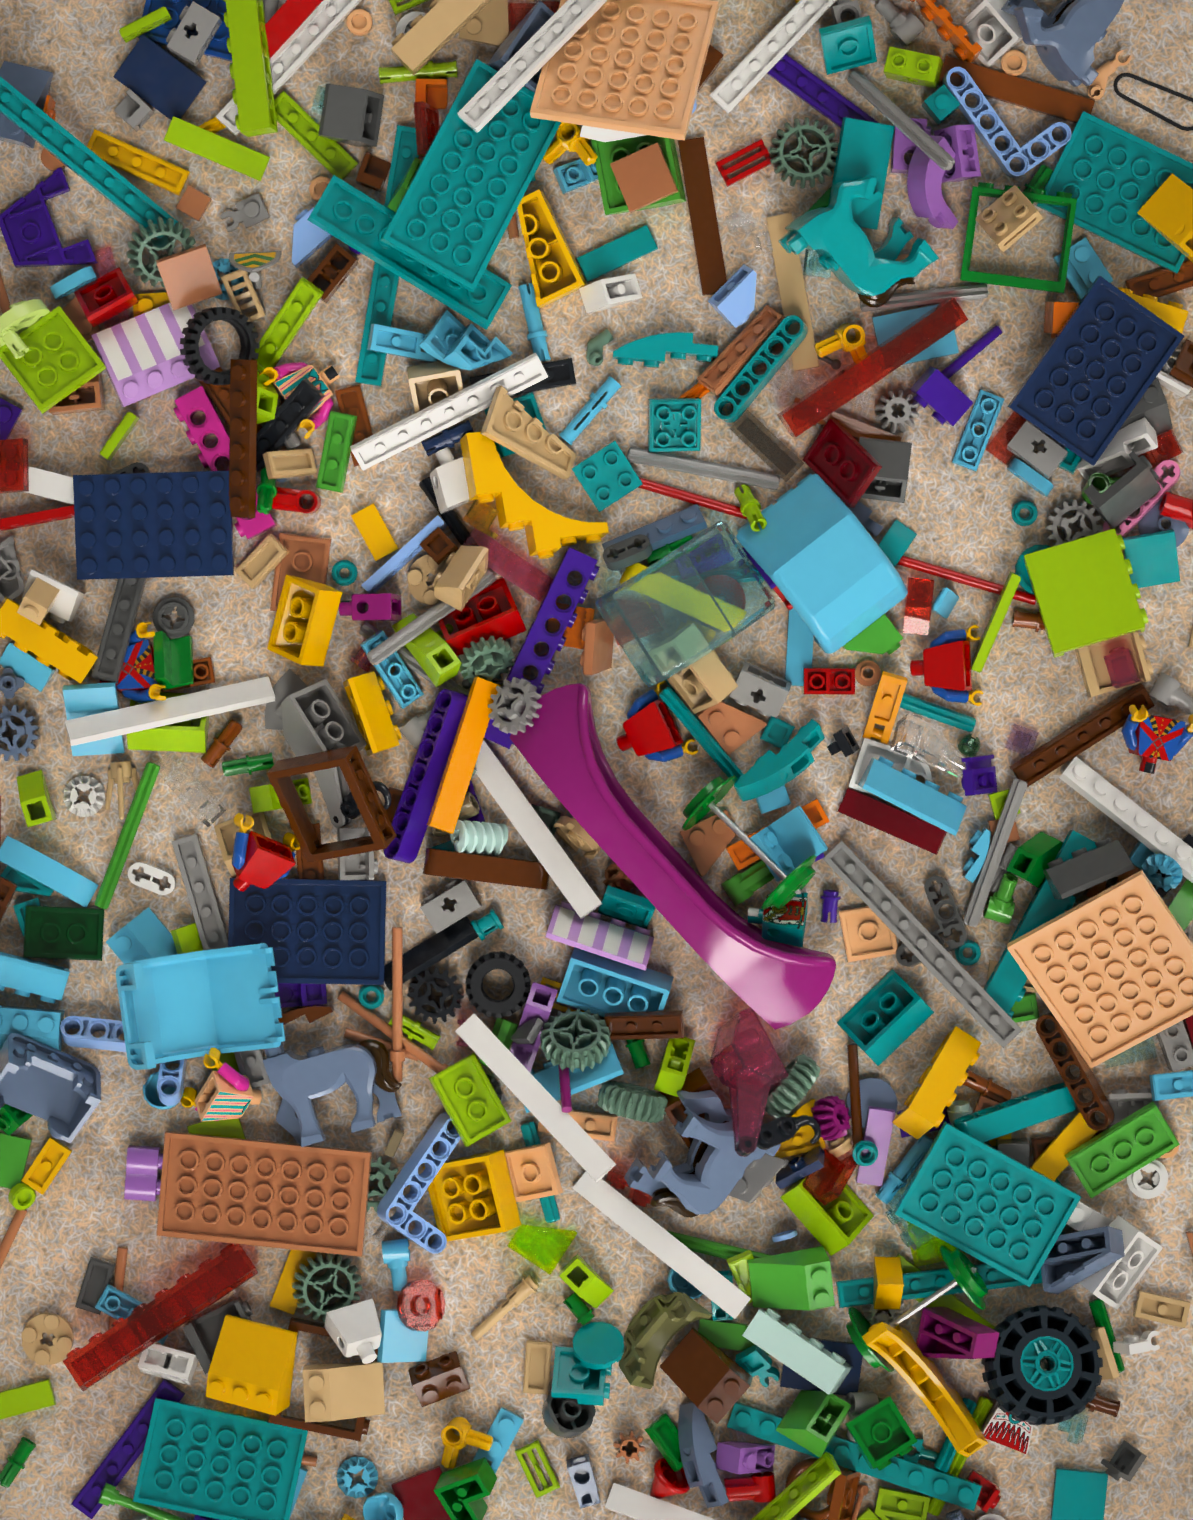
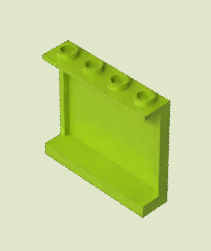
[1024,528,1148,658]

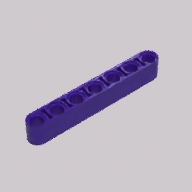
[383,689,468,864]

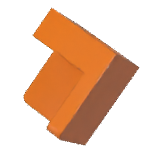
[415,79,448,109]

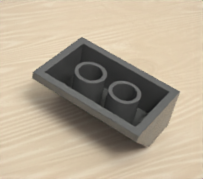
[1119,379,1173,435]
[1043,837,1135,899]

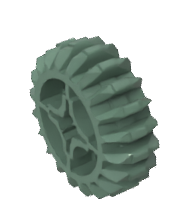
[769,117,839,189]
[126,217,196,288]
[540,1007,611,1073]
[761,1054,821,1118]
[598,1081,668,1123]
[292,1252,362,1322]

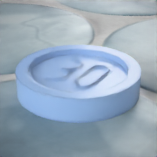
[771,1229,798,1242]

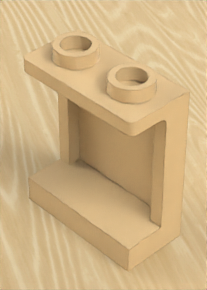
[1075,631,1153,698]

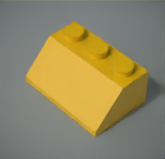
[267,575,342,666]
[343,671,402,756]

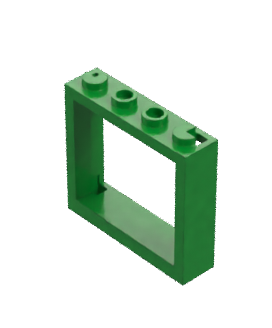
[960,182,1077,293]

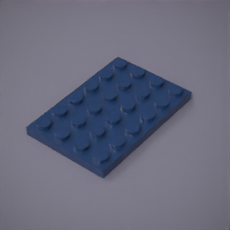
[1007,276,1184,466]
[73,471,234,580]
[228,878,386,985]

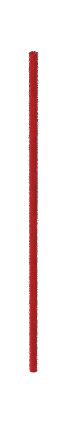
[638,477,1036,605]

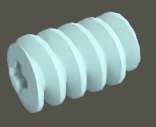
[450,819,508,856]

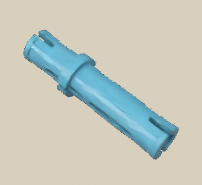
[518,283,551,362]
[559,376,622,445]
[875,1134,933,1205]

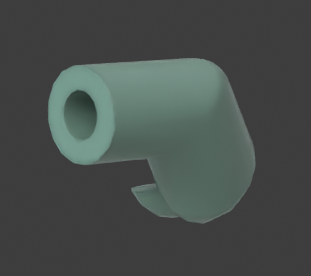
[586,329,614,366]

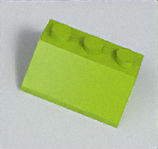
[127,692,209,753]
[780,1159,874,1256]

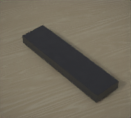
[470,358,576,397]
[256,378,325,472]
[384,916,479,991]

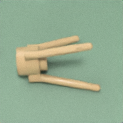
[105,761,148,820]

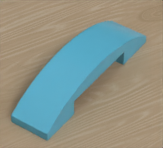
[0,836,99,908]

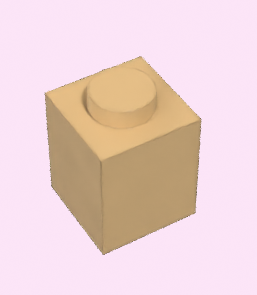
[17,577,60,625]

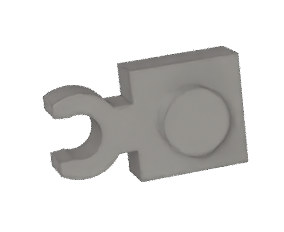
[221,193,270,232]

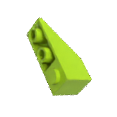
[392,613,461,688]

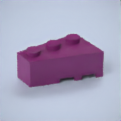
[916,1307,999,1359]

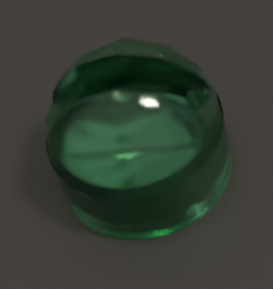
[958,734,980,757]

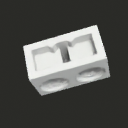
[138,1341,198,1386]

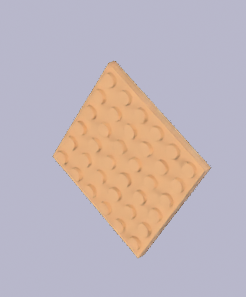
[530,0,719,141]
[1007,870,1193,1069]

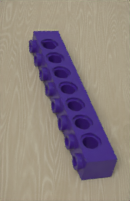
[484,546,600,749]

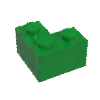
[434,1457,497,1520]

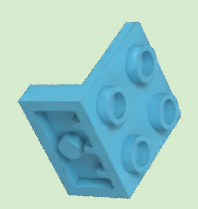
[749,806,828,882]

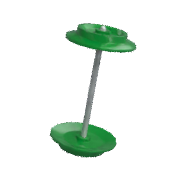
[682,775,817,910]
[846,1245,988,1372]

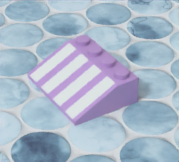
[91,303,220,408]
[545,901,654,971]

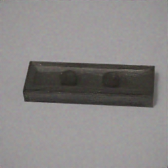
[730,410,804,483]

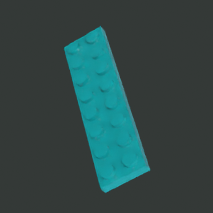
[307,175,512,330]

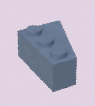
[1041,1226,1125,1295]

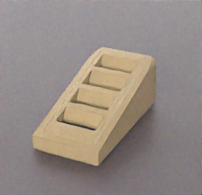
[221,269,266,322]

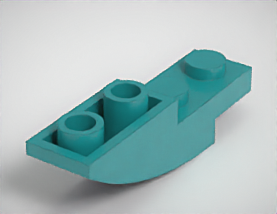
[613,332,719,368]
[734,719,825,802]

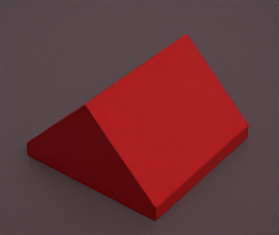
[74,267,139,327]

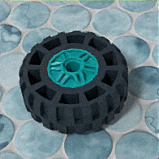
[981,1305,1103,1426]

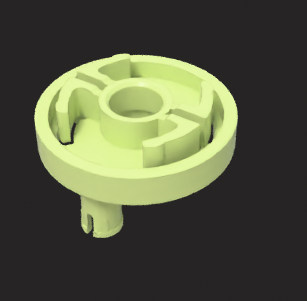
[0,299,50,359]

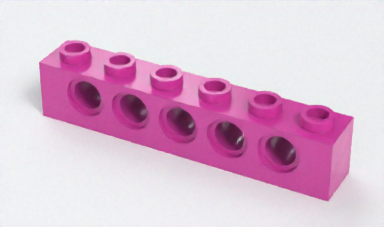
[173,386,277,540]

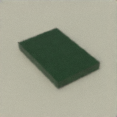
[23,906,104,961]

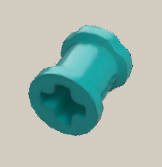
[470,908,504,941]

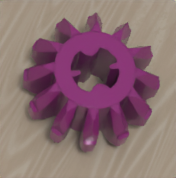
[811,1096,851,1141]

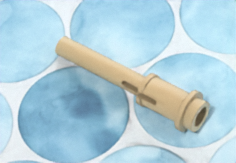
[471,1275,540,1341]

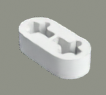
[128,862,176,895]

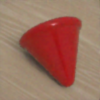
[650,1458,690,1499]

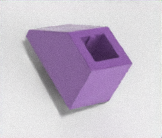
[716,1441,775,1474]

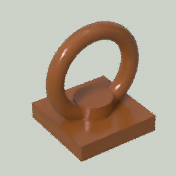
[785,1458,861,1520]

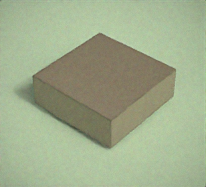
[384,1128,404,1158]

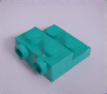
[551,1346,612,1406]

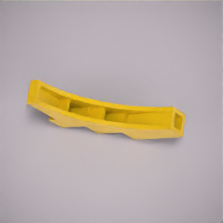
[460,432,609,559]
[862,1321,988,1458]

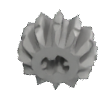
[875,389,919,434]

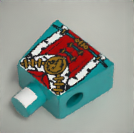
[747,893,808,947]

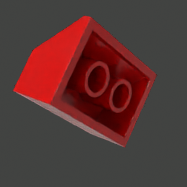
[438,577,527,657]

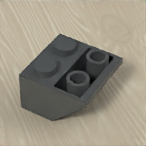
[318,84,384,147]
[859,437,912,503]

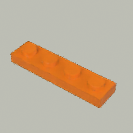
[726,799,830,871]

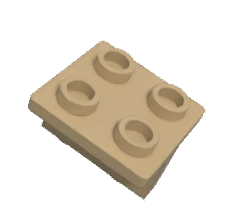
[975,185,1043,252]

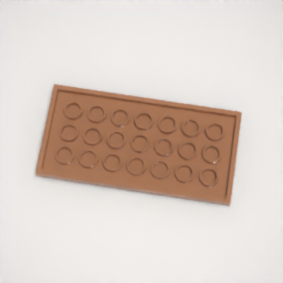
[156,1131,372,1257]

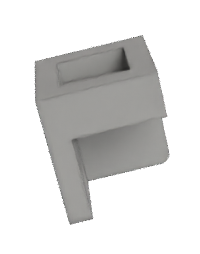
[114,89,154,132]

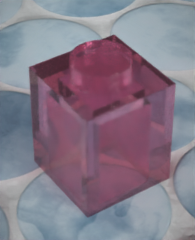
[1104,647,1141,689]

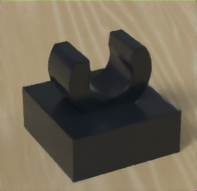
[827,726,860,757]

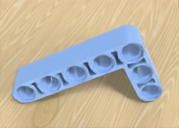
[942,67,1071,178]
[60,1016,187,1106]
[377,1112,461,1254]

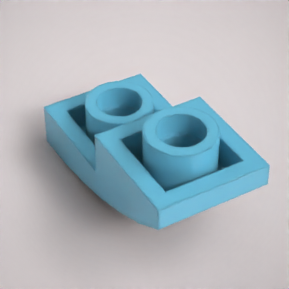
[553,158,598,194]
[962,828,990,883]

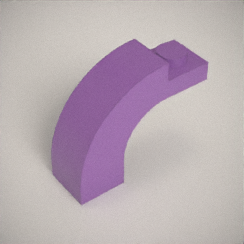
[907,135,959,229]
[510,982,558,1073]

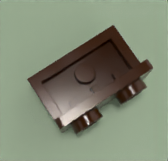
[408,1351,470,1407]

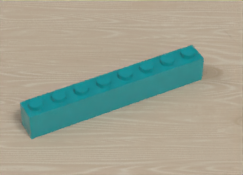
[983,830,1096,1018]

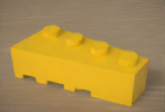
[517,189,587,308]
[0,596,98,684]
[892,1026,982,1140]

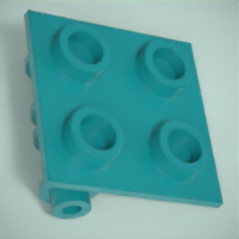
[571,441,643,512]

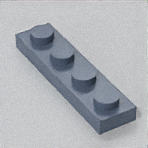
[602,504,708,559]

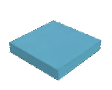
[377,1308,430,1363]

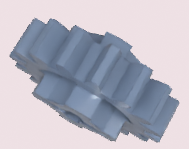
[0,705,40,761]

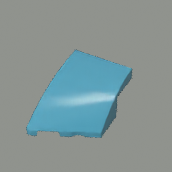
[419,310,513,371]

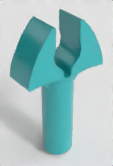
[903,1438,939,1463]

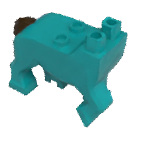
[778,175,939,308]

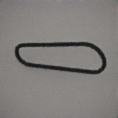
[1113,73,1193,131]

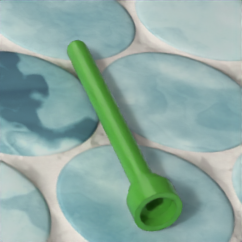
[98,1483,186,1520]

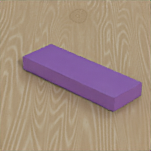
[856,1106,895,1186]

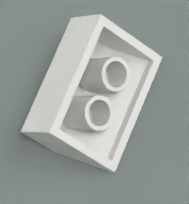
[1079,1215,1163,1310]

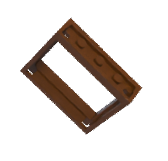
[267,745,397,863]
[269,1317,378,1441]

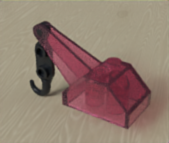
[710,1007,821,1157]

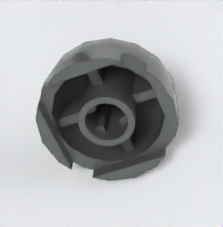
[542,1392,596,1438]

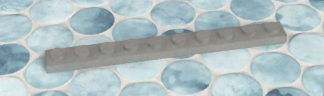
[171,834,271,1088]
[823,841,1022,1048]

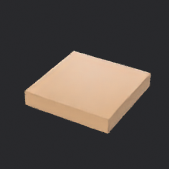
[838,906,898,962]
[504,1142,563,1202]

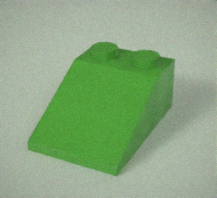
[747,1246,835,1311]

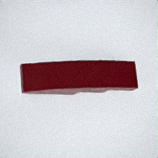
[837,788,947,855]

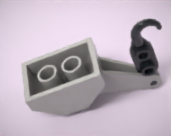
[281,679,391,828]

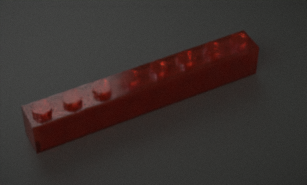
[777,298,968,437]
[63,1244,258,1392]

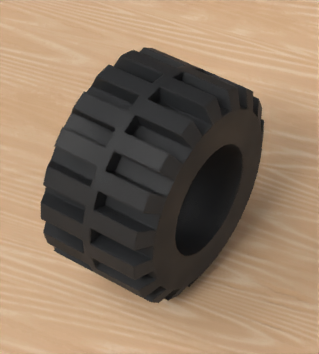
[465,951,531,1018]

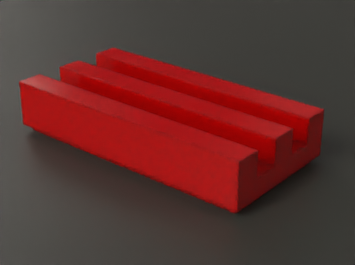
[715,139,772,187]

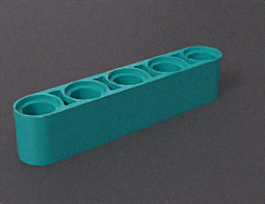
[714,315,808,423]
[953,1082,1077,1142]

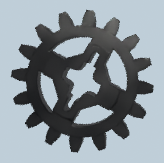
[407,967,464,1024]

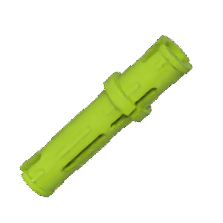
[379,60,458,84]

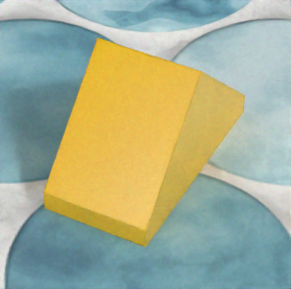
[873,1257,904,1309]

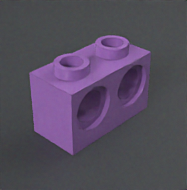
[891,118,931,174]
[934,124,981,183]

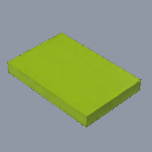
[428,1053,511,1147]

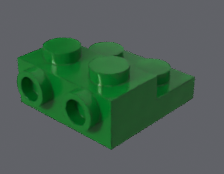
[845,1396,917,1471]

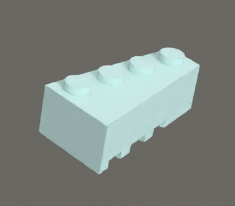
[742,1308,853,1394]

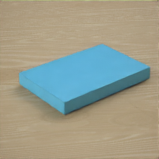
[872,302,959,369]
[63,682,125,756]

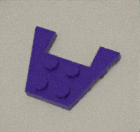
[0,167,98,268]

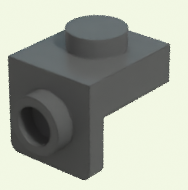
[1100,1440,1147,1482]

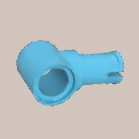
[382,1238,410,1291]

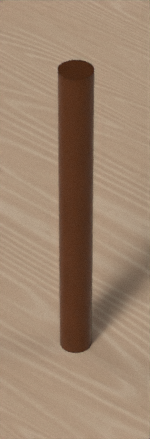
[847,1044,863,1148]

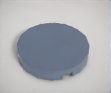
[846,1077,898,1128]

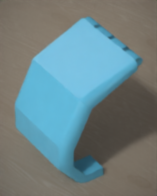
[736,473,908,654]
[116,943,286,1070]

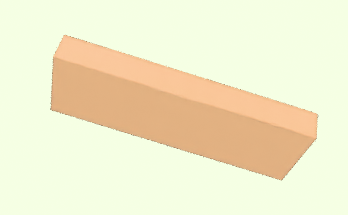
[537,1109,618,1142]

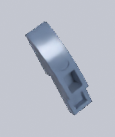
[678,1402,729,1508]

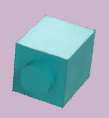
[922,84,960,125]

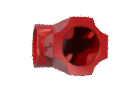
[272,487,321,514]
[1159,492,1193,529]
[724,1472,776,1503]

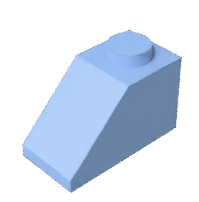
[292,208,333,268]
[708,264,757,328]

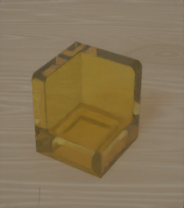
[463,500,499,539]

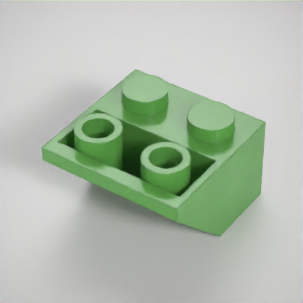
[776,1390,852,1458]

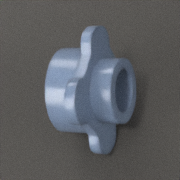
[0,668,24,699]

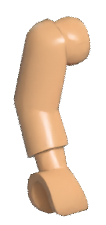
[1088,50,1131,100]

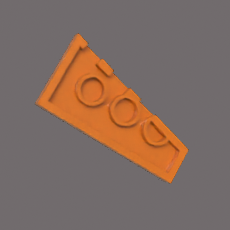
[910,0,982,63]

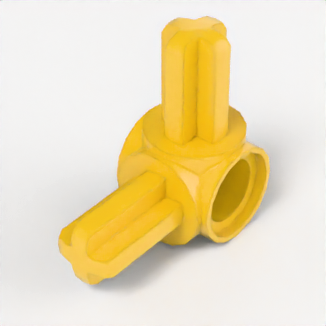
[543,122,598,166]
[814,323,872,372]
[441,1417,493,1469]

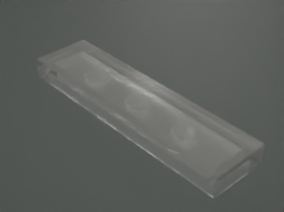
[771,368,878,416]

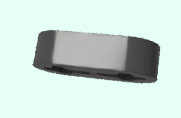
[603,534,653,571]

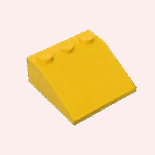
[423,1149,521,1241]
[205,1314,298,1416]

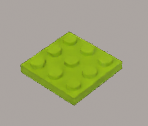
[0,306,106,414]

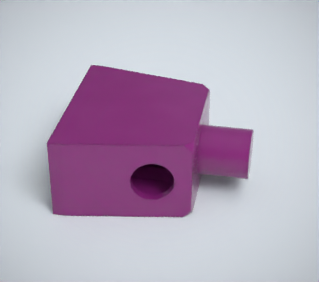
[339,593,402,621]

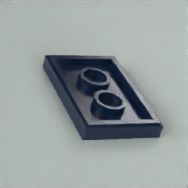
[113,34,208,120]
[780,1337,863,1396]

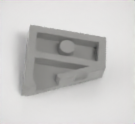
[729,1153,789,1203]

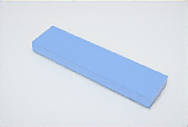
[361,515,447,594]

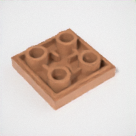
[610,143,679,213]
[156,244,223,311]
[580,616,615,675]

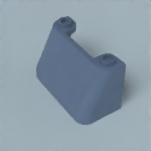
[0,1033,101,1143]

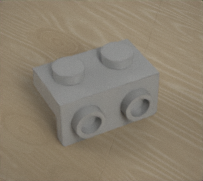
[337,827,378,880]
[1106,1088,1159,1129]

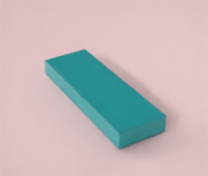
[576,225,658,282]

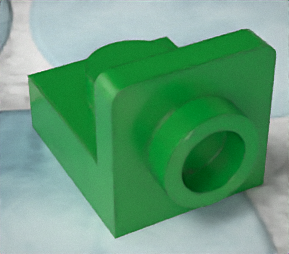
[0,1104,33,1136]

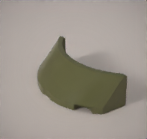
[619,1292,712,1389]

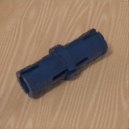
[421,420,474,457]

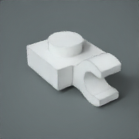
[1113,1330,1160,1355]

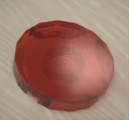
[397,1279,445,1332]

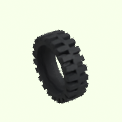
[180,307,260,385]

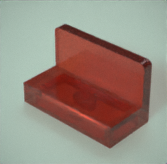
[802,1149,857,1206]

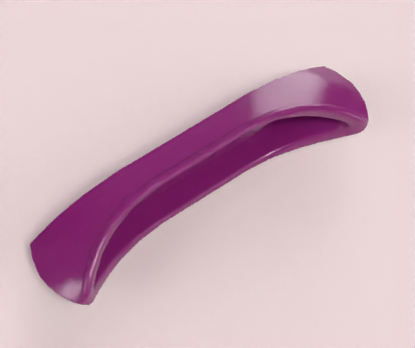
[509,683,836,1030]

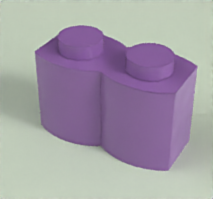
[124,1145,163,1201]

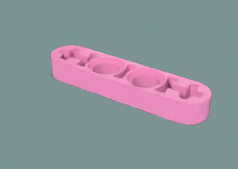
[1103,460,1180,538]

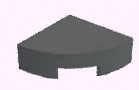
[511,1017,544,1044]

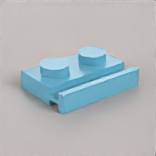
[1053,237,1114,301]

